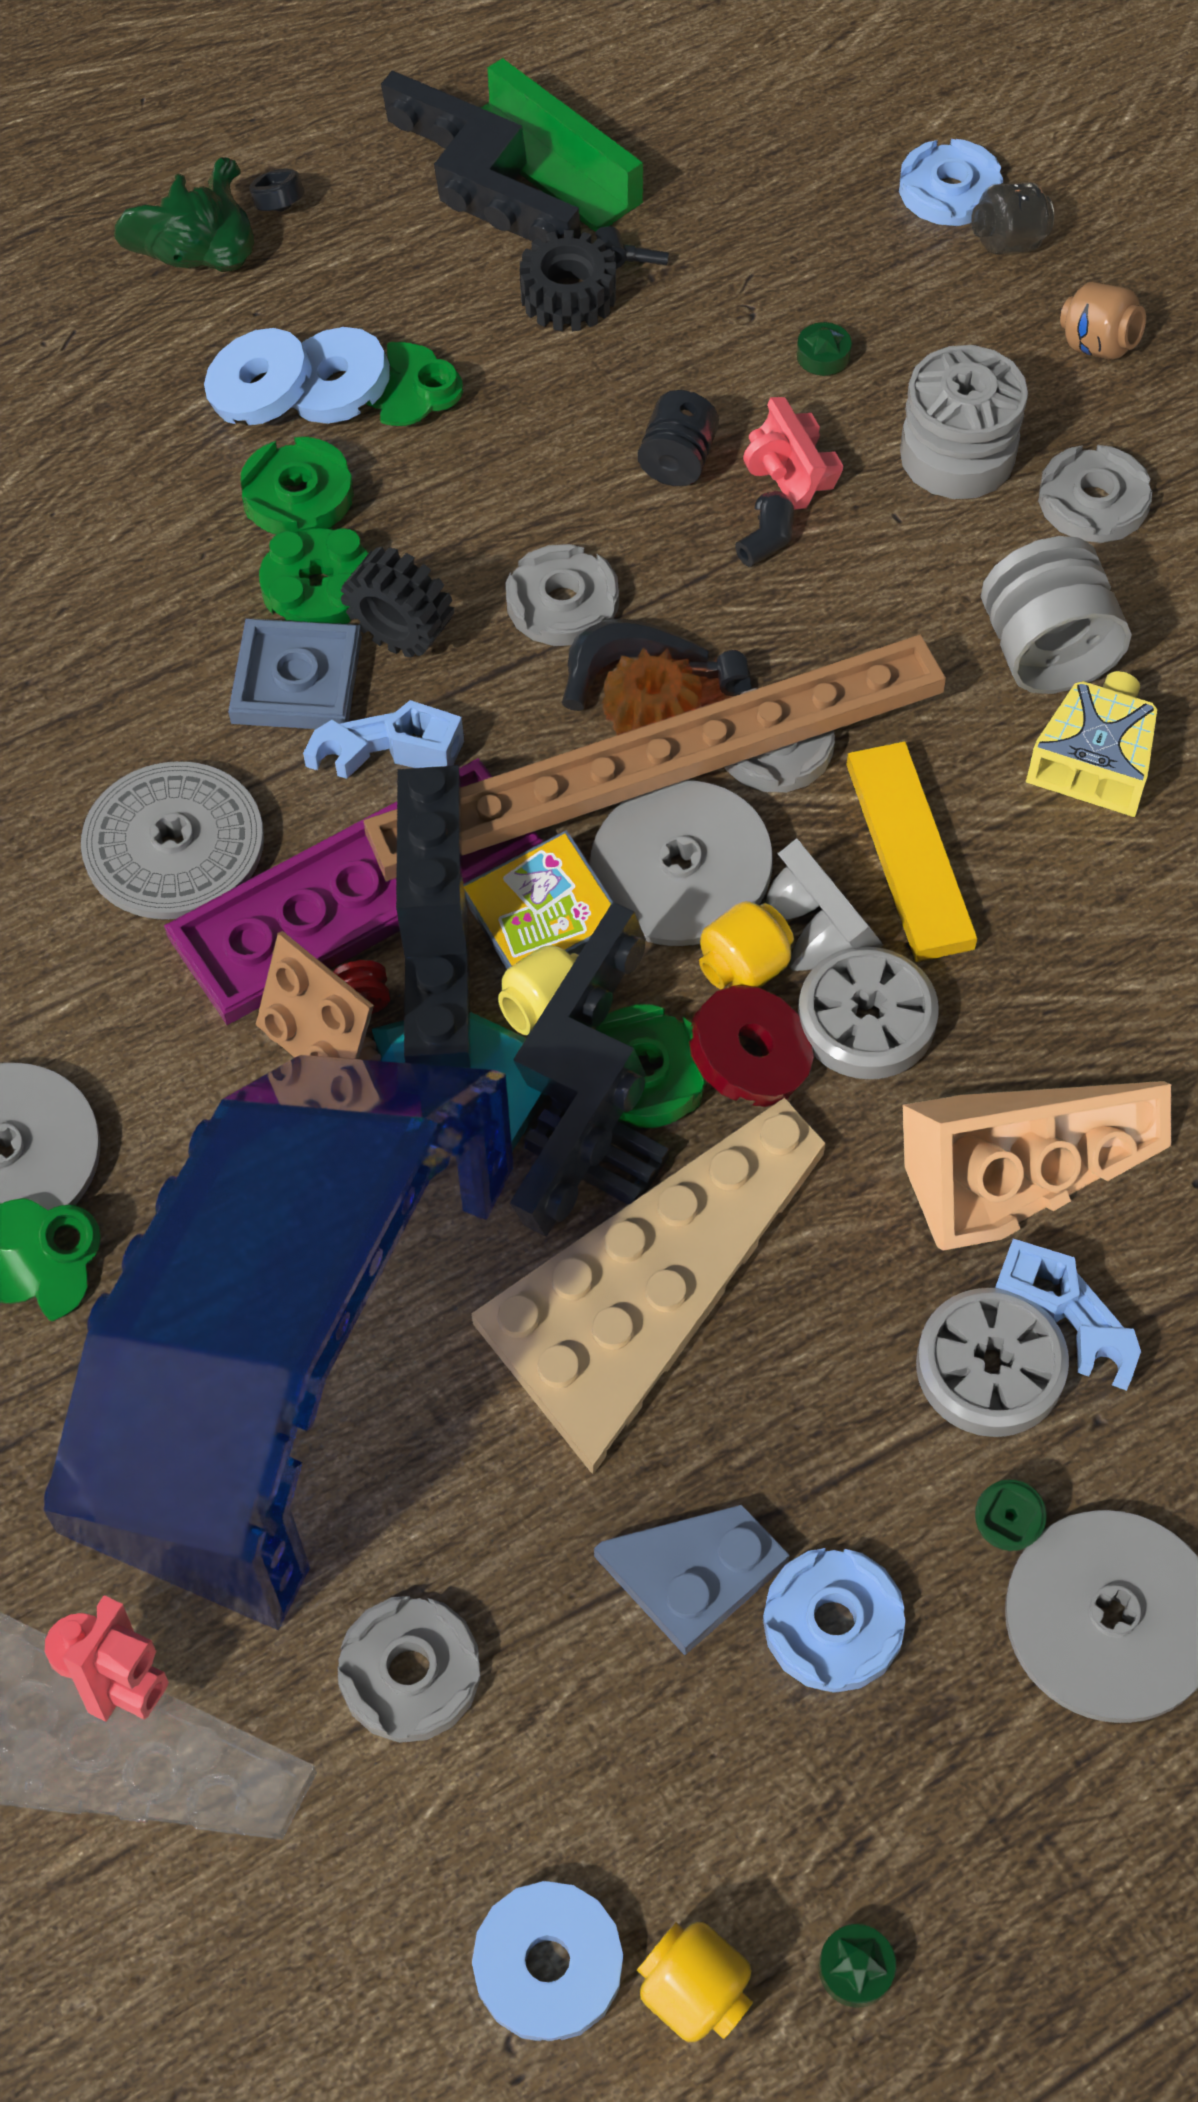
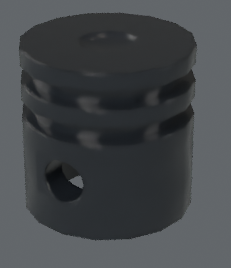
[638,390,719,486]

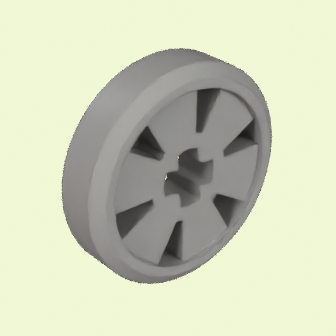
[798,947,939,1079]
[916,1288,1069,1437]

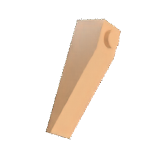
[903,1081,1171,1251]

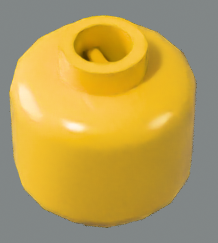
[699,901,794,989]
[637,1922,753,2042]

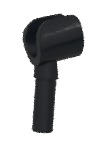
[595,226,669,269]
[669,650,751,696]

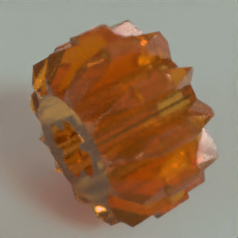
[603,647,702,735]

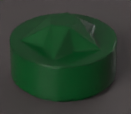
[796,322,852,376]
[975,1479,1047,1551]
[818,1924,896,2008]

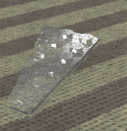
[0,1612,317,1840]

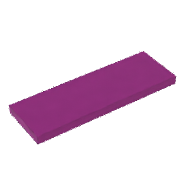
[164,758,542,1025]

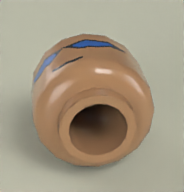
[1060,282,1146,360]

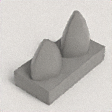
[765,838,884,971]

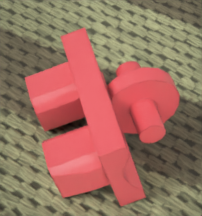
[743,397,843,510]
[45,1595,169,1722]

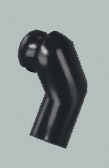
[735,491,794,567]

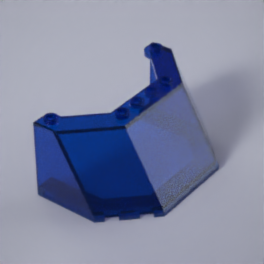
[43,1055,514,1631]

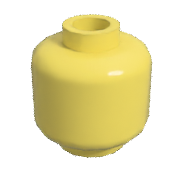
[498,945,579,1035]

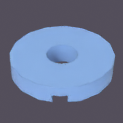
[899,139,1003,226]
[292,327,390,424]
[204,328,312,425]
[763,1548,905,1693]
[472,1881,623,2041]

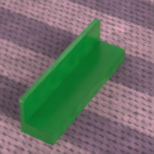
[481,58,643,232]

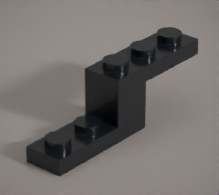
[381,70,581,243]
[396,765,471,1072]
[510,902,646,1237]

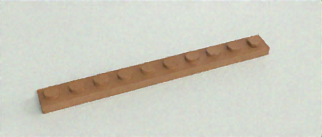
[363,634,946,881]

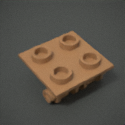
[256,931,381,1099]

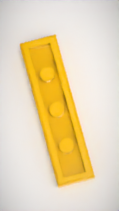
[847,741,977,962]

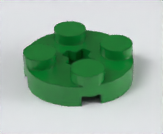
[241,437,354,535]
[259,528,369,624]
[596,1004,707,1128]

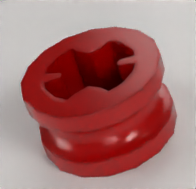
[333,960,390,1014]

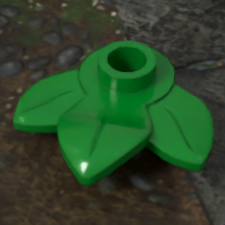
[366,342,463,426]
[0,1198,101,1322]

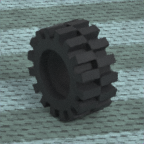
[520,230,616,332]
[341,547,454,657]

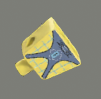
[1026,671,1157,817]

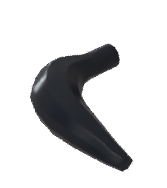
[562,619,709,711]

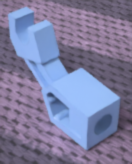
[303,700,464,779]
[995,1239,1141,1391]

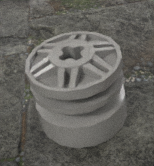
[900,345,1028,499]
[981,536,1132,694]

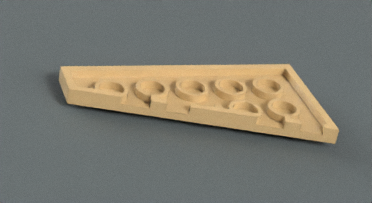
[471,1098,825,1475]

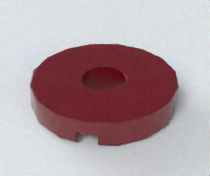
[689,985,814,1107]

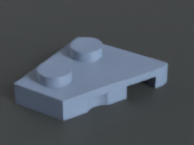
[594,1505,789,1655]

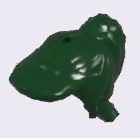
[114,157,254,272]

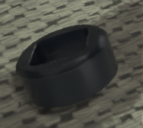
[249,168,304,212]

